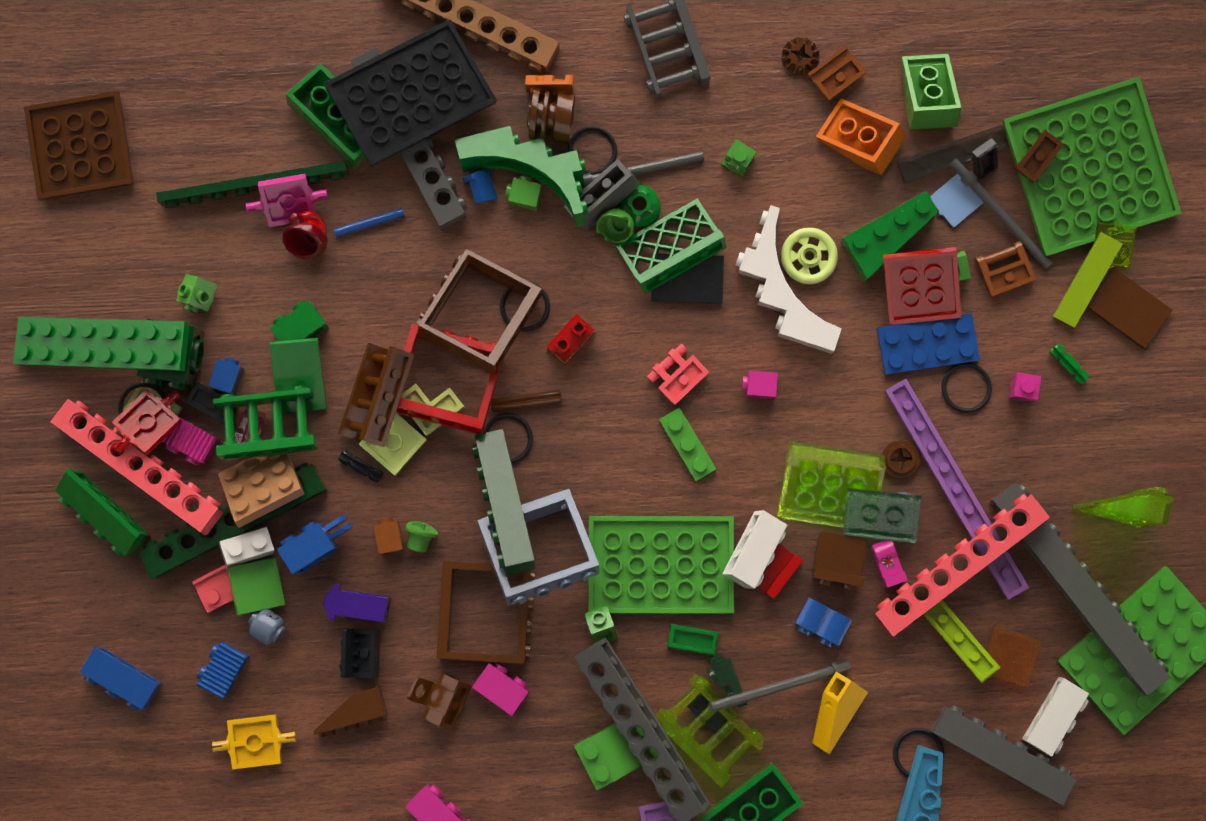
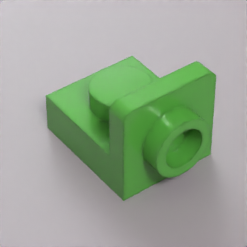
[585,606,618,643]

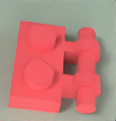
[647,344,709,406]

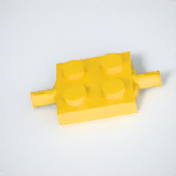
[212,714,296,770]

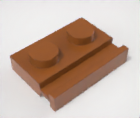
[807,45,866,102]

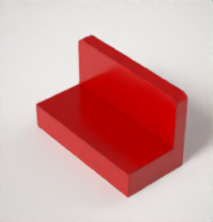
[757,544,803,599]

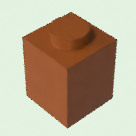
[373,517,405,555]

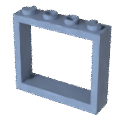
[477,489,600,606]

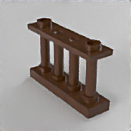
[338,343,415,447]

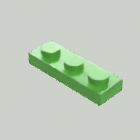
[659,407,716,482]

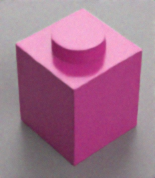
[742,371,778,399]
[1008,372,1041,403]

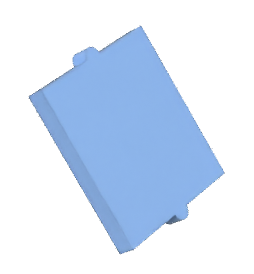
[930,174,984,228]

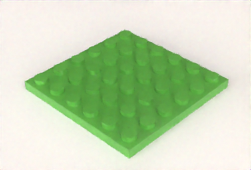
[1001,77,1181,256]

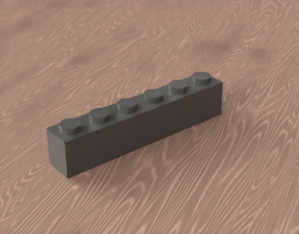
[930,705,1077,806]

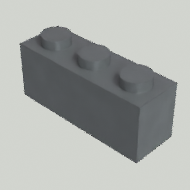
[564,159,640,231]

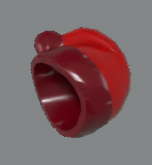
[282,211,328,259]

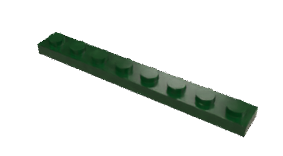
[156,161,349,208]

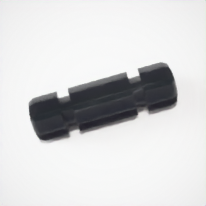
[338,450,383,483]

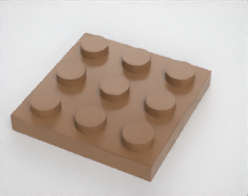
[218,453,304,528]

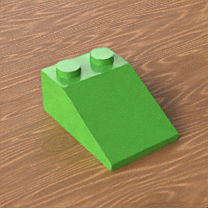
[901,54,961,130]
[574,723,658,790]

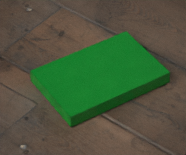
[269,338,327,413]

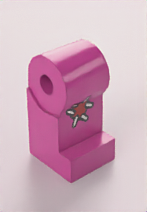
[871,539,908,587]

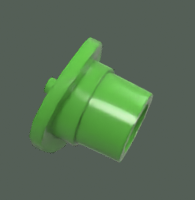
[405,521,438,552]

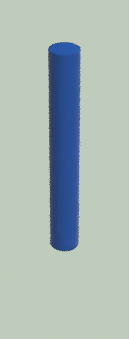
[334,208,405,238]

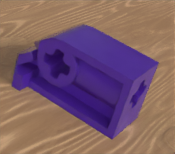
[323,584,391,622]

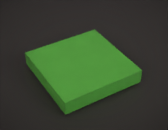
[227,558,285,615]

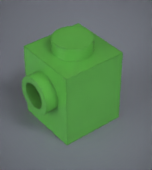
[505,176,542,211]

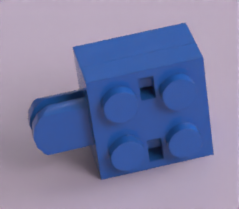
[277,515,353,575]

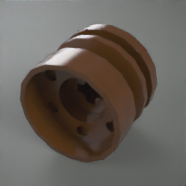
[527,90,575,144]

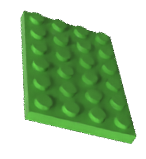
[588,516,734,613]
[1057,566,1206,735]

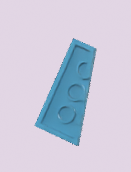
[896,745,943,821]

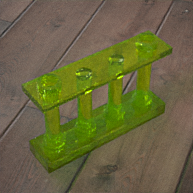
[654,673,764,788]

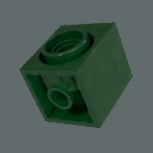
[137,318,205,391]

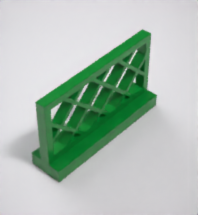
[615,198,727,295]

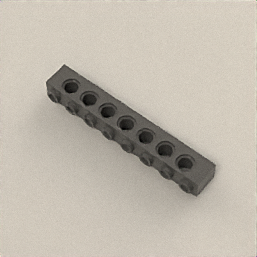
[351,47,468,230]
[575,637,710,821]

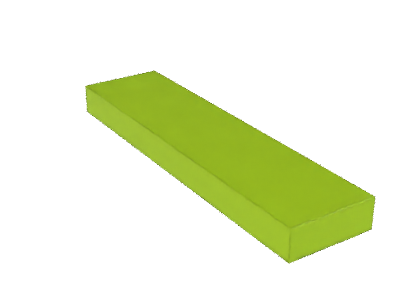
[1053,232,1123,328]
[923,600,1000,683]

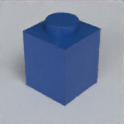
[208,357,244,395]

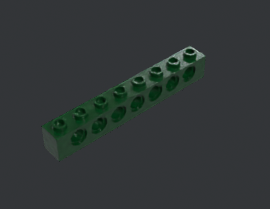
[138,462,328,579]

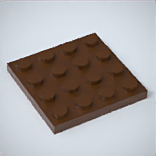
[24,91,134,201]

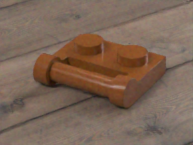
[975,241,1036,298]

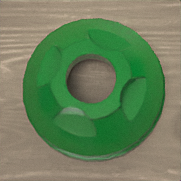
[618,185,661,228]

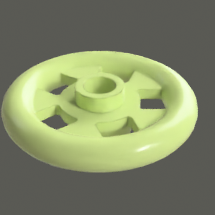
[781,228,838,284]

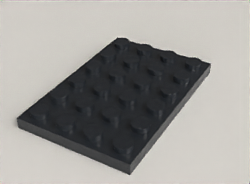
[324,19,497,168]

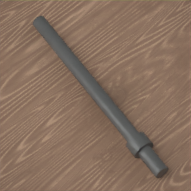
[581,151,704,188]
[949,158,1052,269]

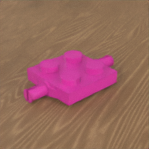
[246,174,328,227]

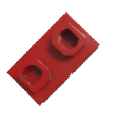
[547,314,595,365]

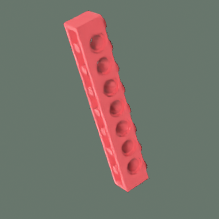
[50,399,224,536]
[875,494,1050,637]

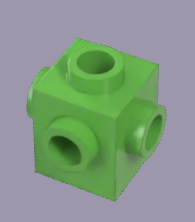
[176,274,217,313]

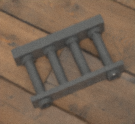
[623,0,711,100]

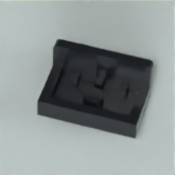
[339,629,380,678]

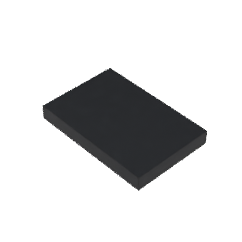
[651,253,724,304]

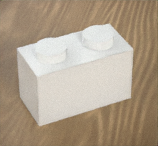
[219,527,274,569]

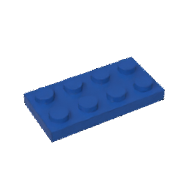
[877,313,980,376]

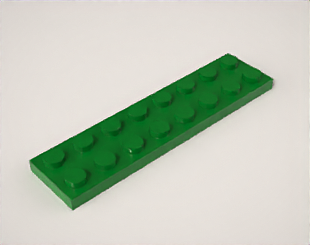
[13,317,190,372]

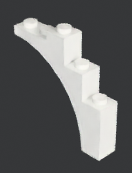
[735,205,841,354]

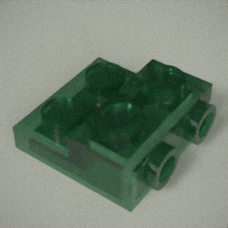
[707,654,748,708]

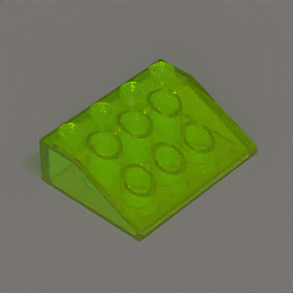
[777,441,886,532]
[1071,486,1174,528]

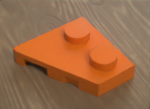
[525,75,574,97]

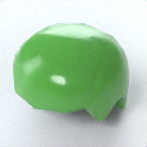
[596,208,634,243]

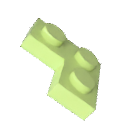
[401,384,465,437]

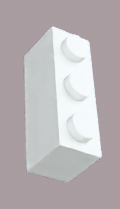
[722,510,787,589]
[1022,677,1089,756]

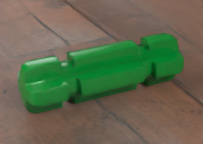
[1049,343,1090,385]

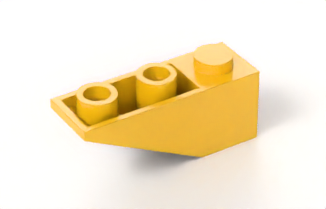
[812,672,868,754]

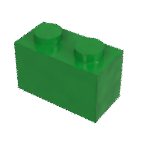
[270,300,329,341]

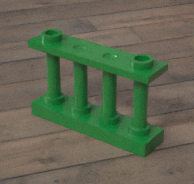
[213,386,318,461]

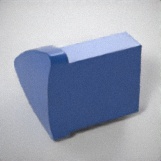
[462,170,498,204]

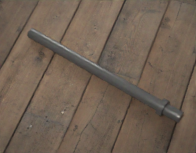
[708,661,851,712]

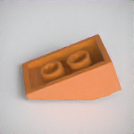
[816,98,906,176]

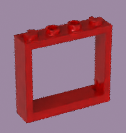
[396,324,504,434]

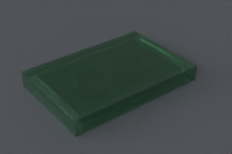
[843,488,921,543]

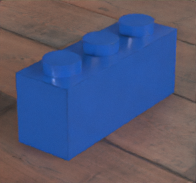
[80,646,162,711]

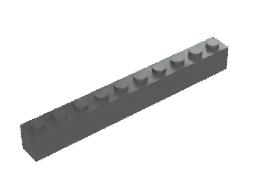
[990,482,1170,696]

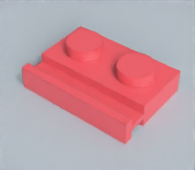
[192,565,233,613]

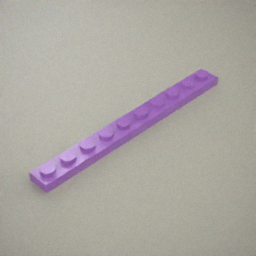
[884,379,1029,600]

